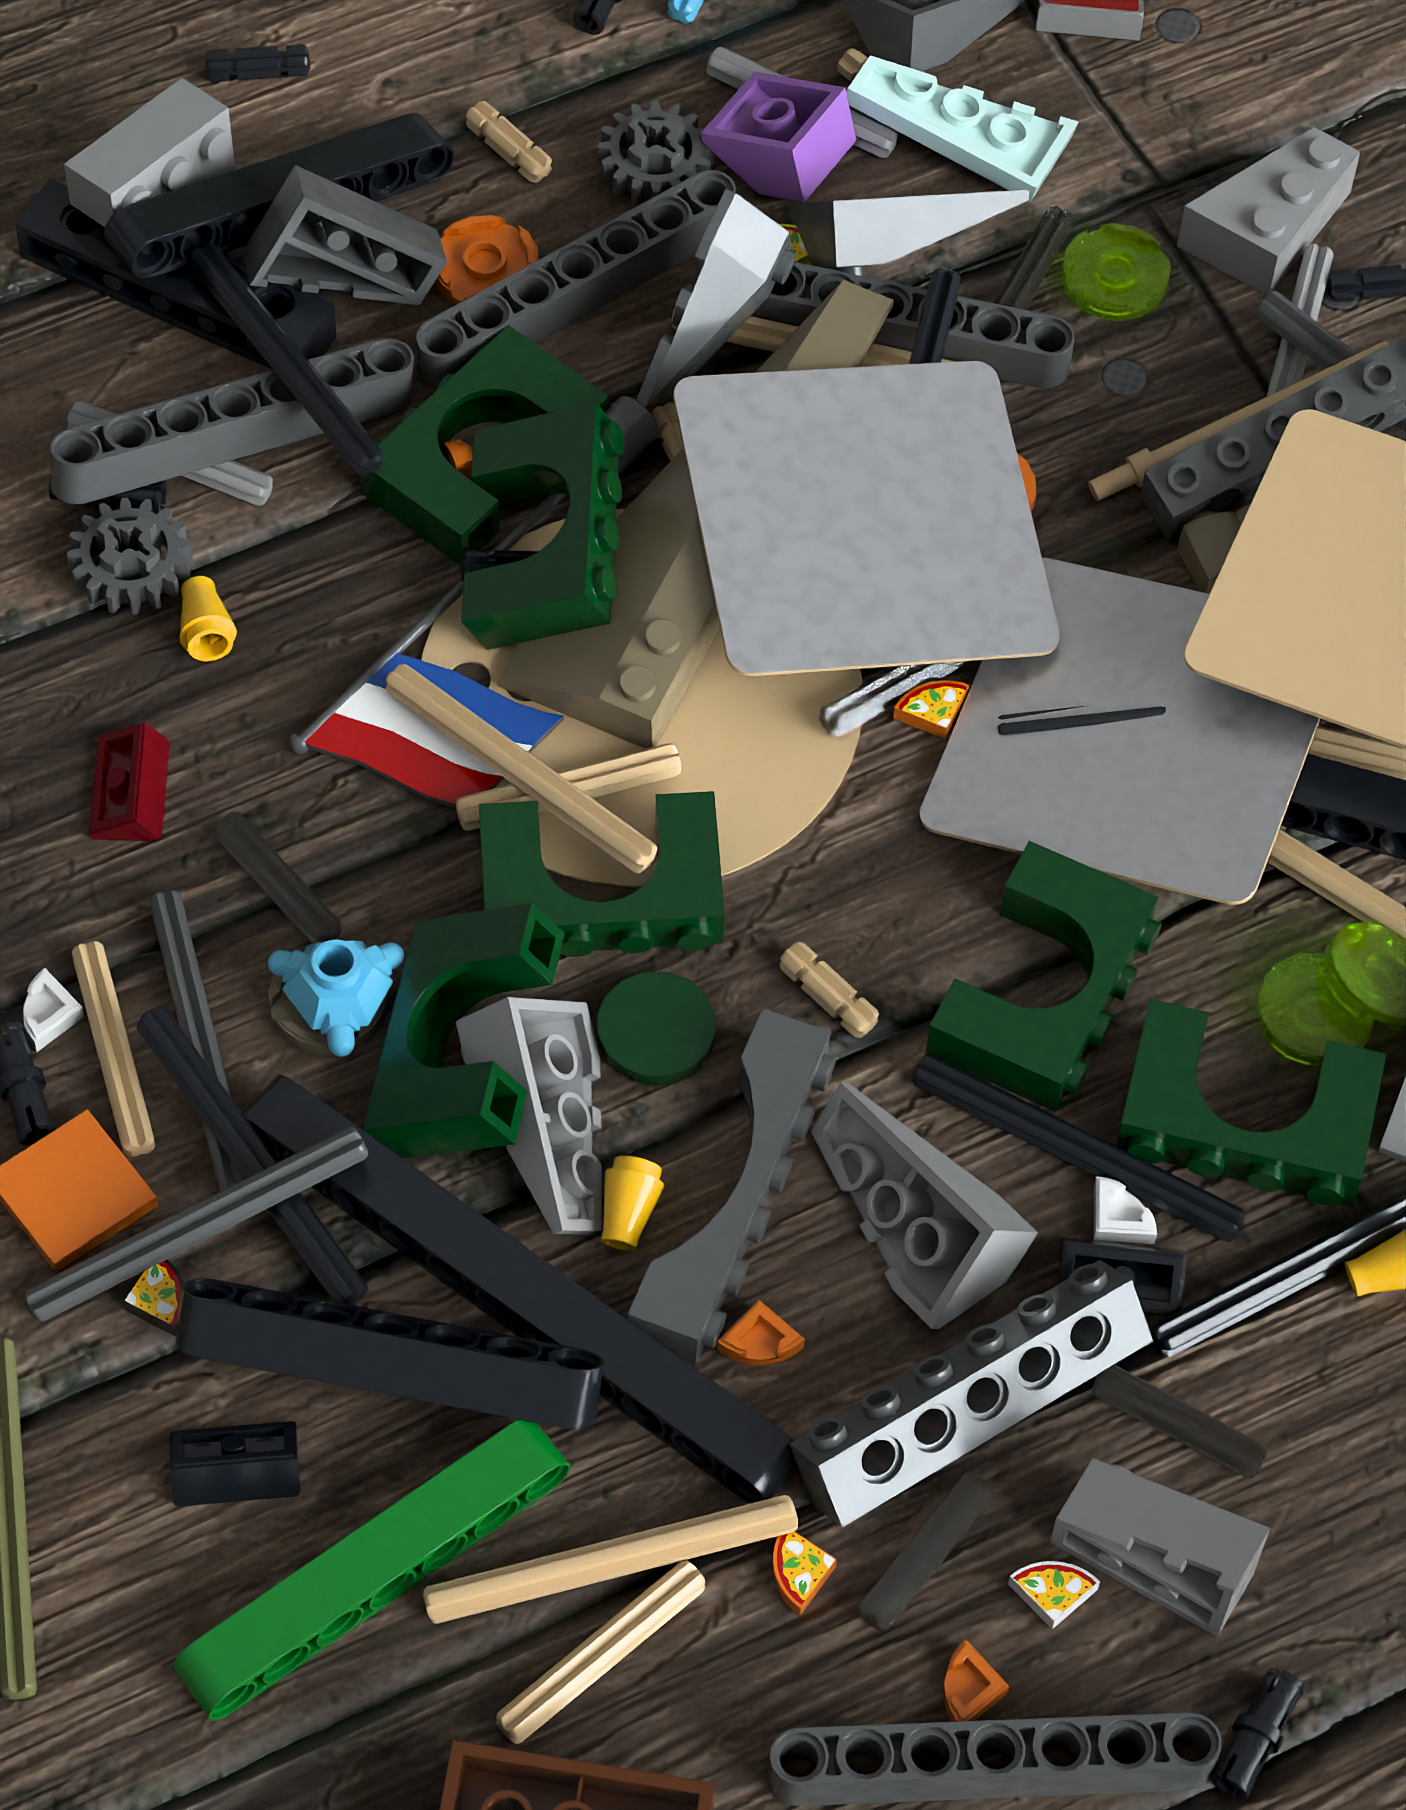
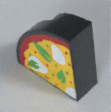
[123,1260,183,1336]

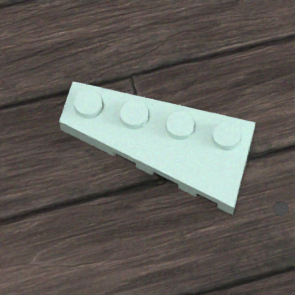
[846,55,1078,202]

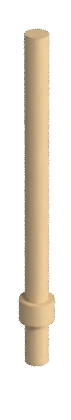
[1088,341,1389,502]

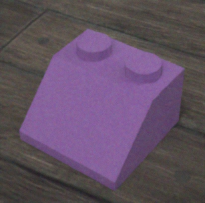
[701,71,856,203]

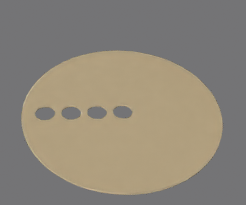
[421,509,863,888]

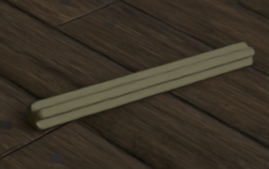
[0,1338,37,1700]

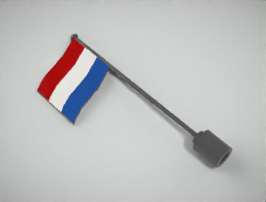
[288,396,659,808]

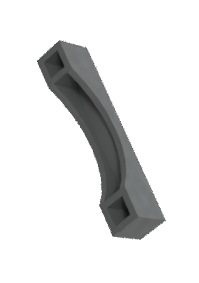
[627,1008,836,1366]

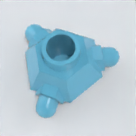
[268,939,404,1057]

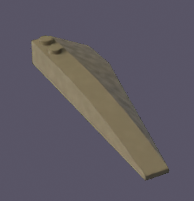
[498,280,893,749]

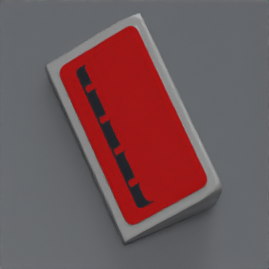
[1036,0,1144,41]

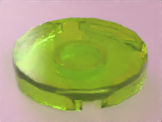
[1061,223,1171,321]
[1323,922,1406,1030]
[1256,953,1377,1066]

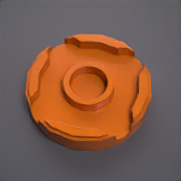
[434,215,538,305]

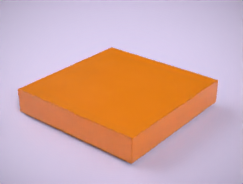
[0,1109,158,1273]

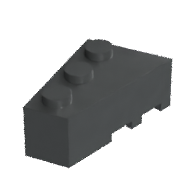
[242,165,447,305]

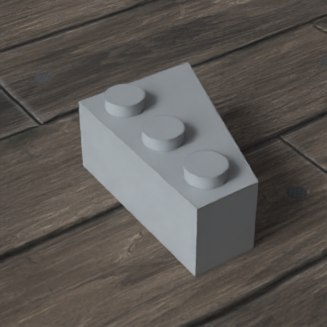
[64,78,235,227]
[1177,127,1360,295]
[1050,1458,1270,1637]

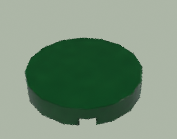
[597,972,716,1086]

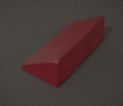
[89,722,170,841]

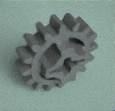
[597,100,714,205]
[67,497,193,615]

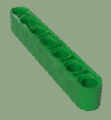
[172,1419,571,1721]

